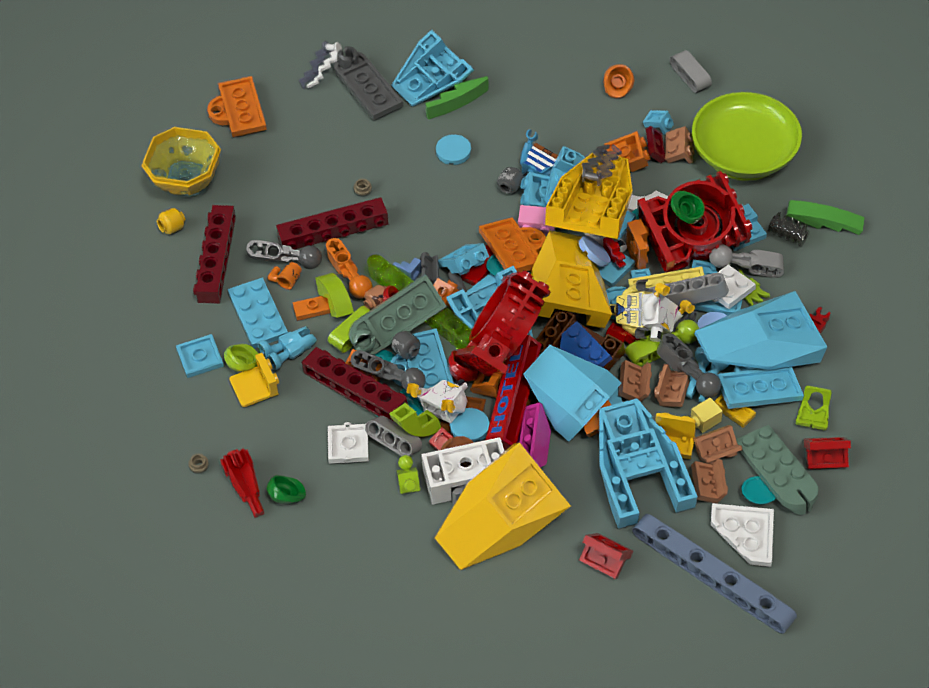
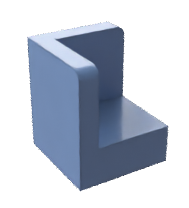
[392,258,422,284]

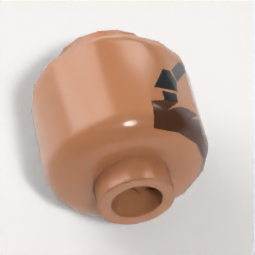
[364,285,387,310]

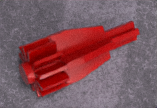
[220,448,264,518]

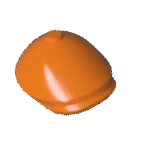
[604,64,635,98]

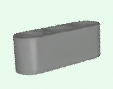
[670,50,712,93]
[365,416,422,456]

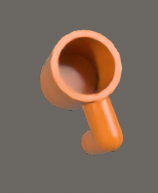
[267,262,302,290]

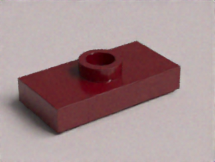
[646,126,665,163]

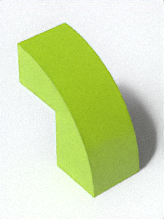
[315,273,354,318]
[389,403,441,437]

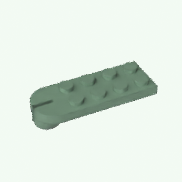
[349,274,447,355]
[736,425,818,515]

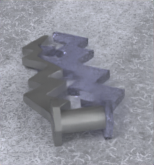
[582,145,622,186]

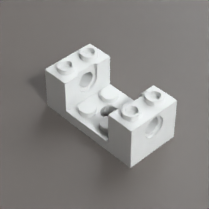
[422,437,504,505]

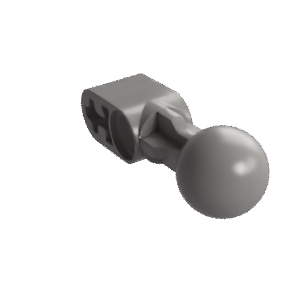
[709,244,784,278]

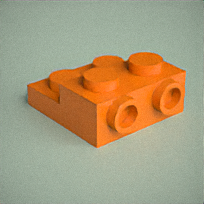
[604,131,650,172]
[626,219,649,270]

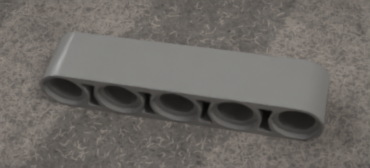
[647,273,729,307]

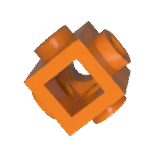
[433,278,460,308]

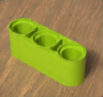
[328,305,370,353]

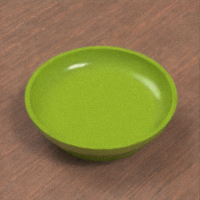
[692,92,802,181]

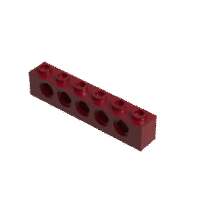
[276,197,389,250]
[193,205,236,304]
[302,347,408,422]

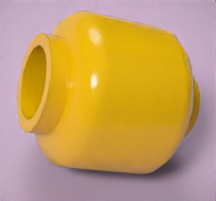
[157,208,185,234]

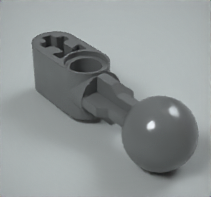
[246,240,322,269]
[657,333,721,398]
[351,350,426,391]

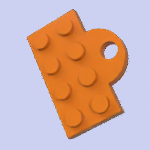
[207,76,267,137]
[479,217,546,272]

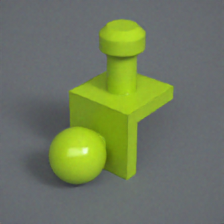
[396,455,420,494]

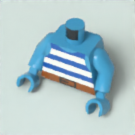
[520,129,558,178]

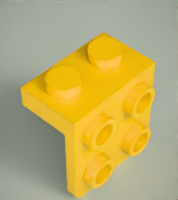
[229,353,279,407]
[655,413,696,459]

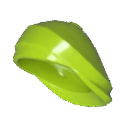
[224,344,259,372]

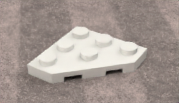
[711,503,774,567]

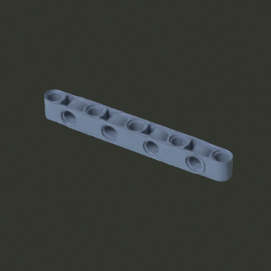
[632,514,797,634]

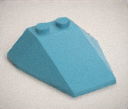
[391,30,474,107]
[446,265,533,337]

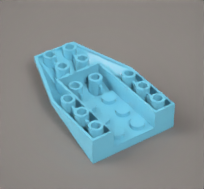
[694,291,827,370]

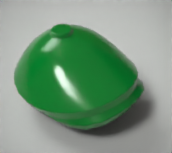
[671,191,705,224]
[267,475,306,504]

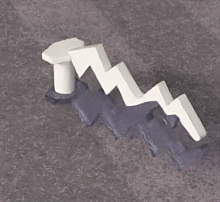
[299,41,343,89]

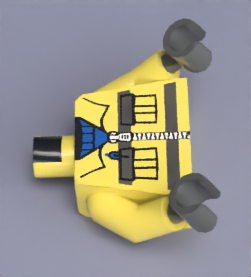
[610,279,652,340]

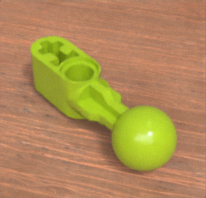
[625,319,699,367]

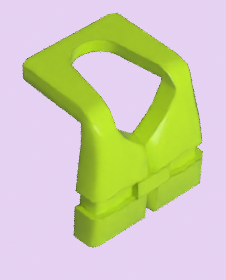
[795,386,832,430]

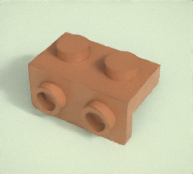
[665,126,694,164]
[618,360,652,402]
[654,364,690,407]
[693,425,743,464]
[691,459,728,503]

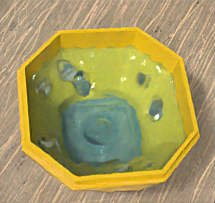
[142,127,221,196]

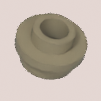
[354,178,372,195]
[189,453,209,473]

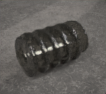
[767,212,809,247]

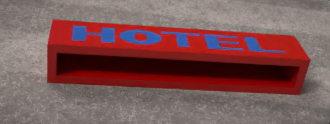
[486,335,542,450]

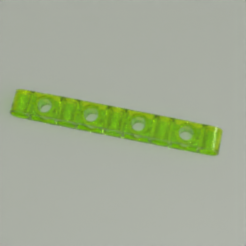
[367,254,471,349]

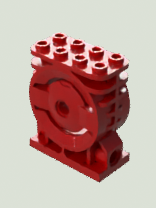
[637,171,753,273]
[454,270,551,376]

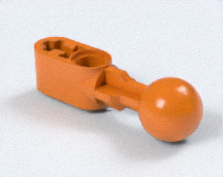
[326,238,373,299]

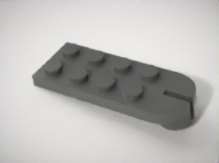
[334,46,403,120]

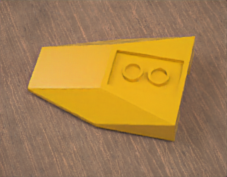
[545,152,633,239]
[531,230,612,328]
[434,442,571,570]

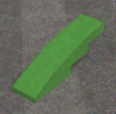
[425,76,489,120]
[787,200,864,235]

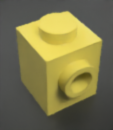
[691,398,723,433]

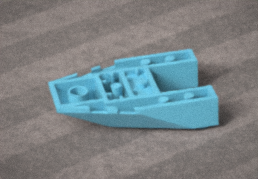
[599,399,698,529]

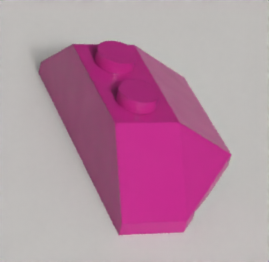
[517,403,551,468]

